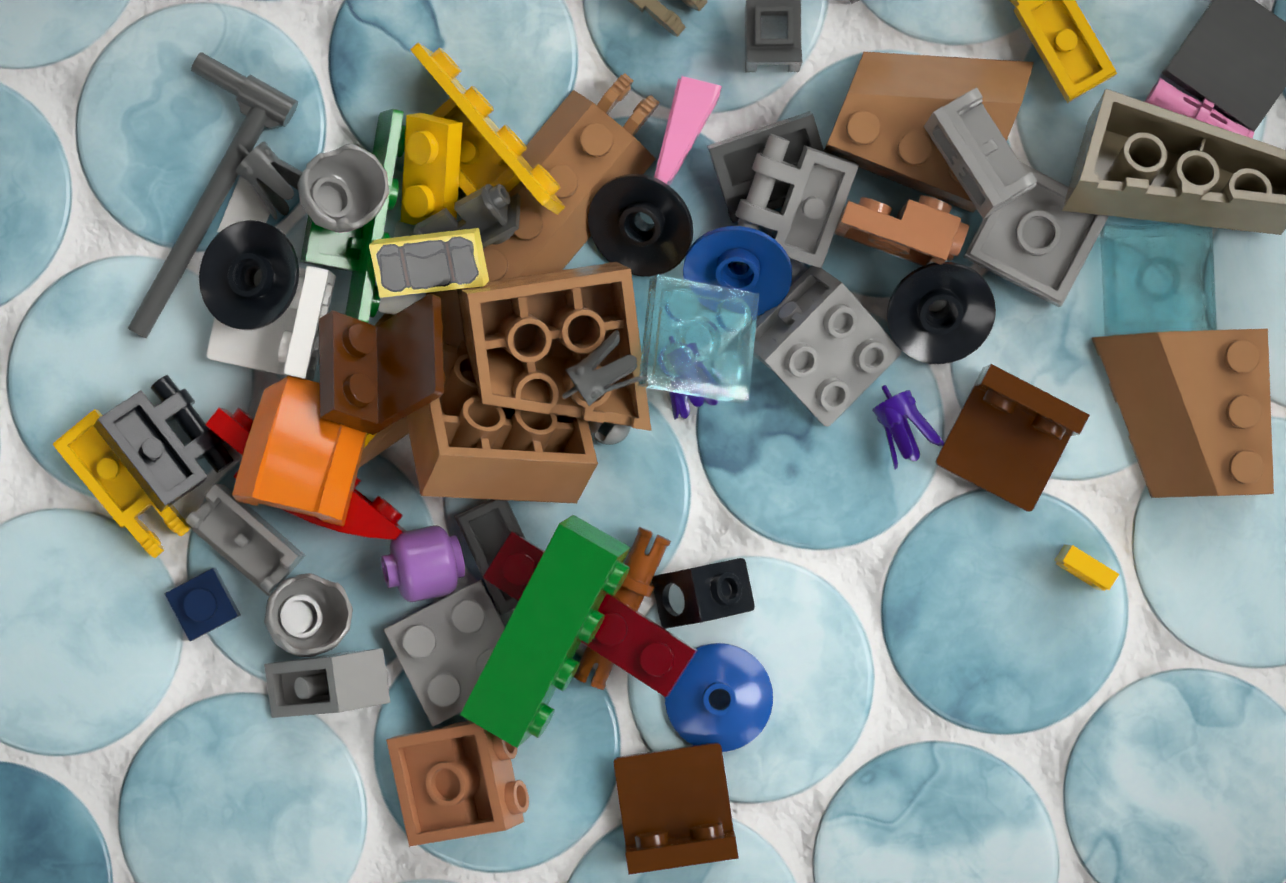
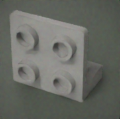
[738,265,901,427]

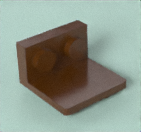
[319,294,445,435]
[935,364,1090,512]
[614,742,739,875]

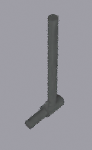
[128,52,298,339]

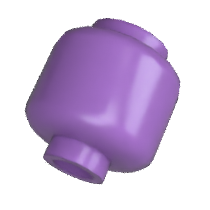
[381,525,465,602]

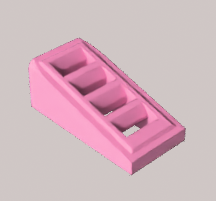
[654,76,722,186]

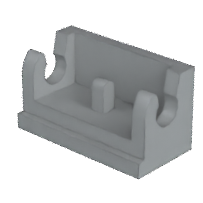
[924,88,1038,219]
[186,484,306,596]

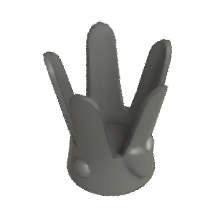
[235,141,302,220]
[562,330,648,406]

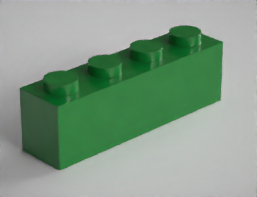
[460,515,631,748]

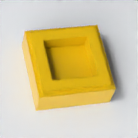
[1054,544,1119,591]

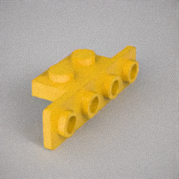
[410,42,565,215]

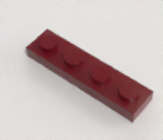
[482,531,698,697]

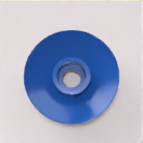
[683,226,792,318]
[665,643,773,752]

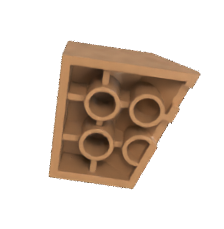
[824,52,1034,213]
[457,262,651,431]
[1092,328,1274,498]
[406,340,598,504]

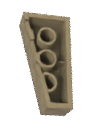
[1062,89,1286,235]

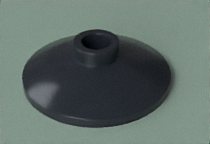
[588,174,693,277]
[199,220,299,330]
[887,262,996,364]

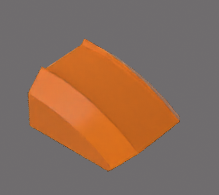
[232,376,367,526]

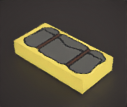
[369,228,489,298]

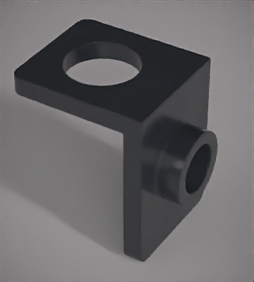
[652,558,755,629]

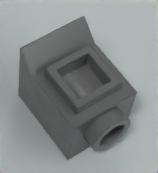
[745,0,802,72]

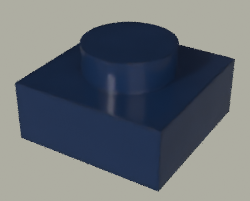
[164,568,241,641]

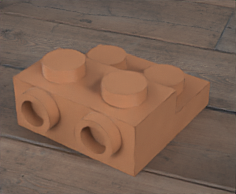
[834,195,969,266]
[386,721,529,847]

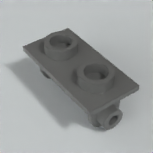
[408,184,521,249]

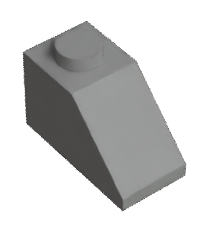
[264,648,390,718]

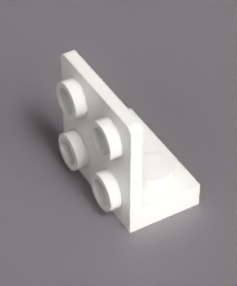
[207,266,336,381]

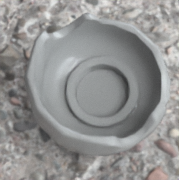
[297,144,389,233]
[264,573,353,657]

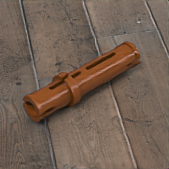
[574,527,671,690]

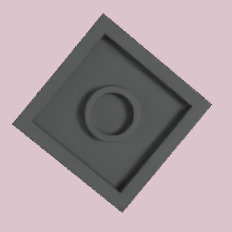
[1162,0,1286,132]

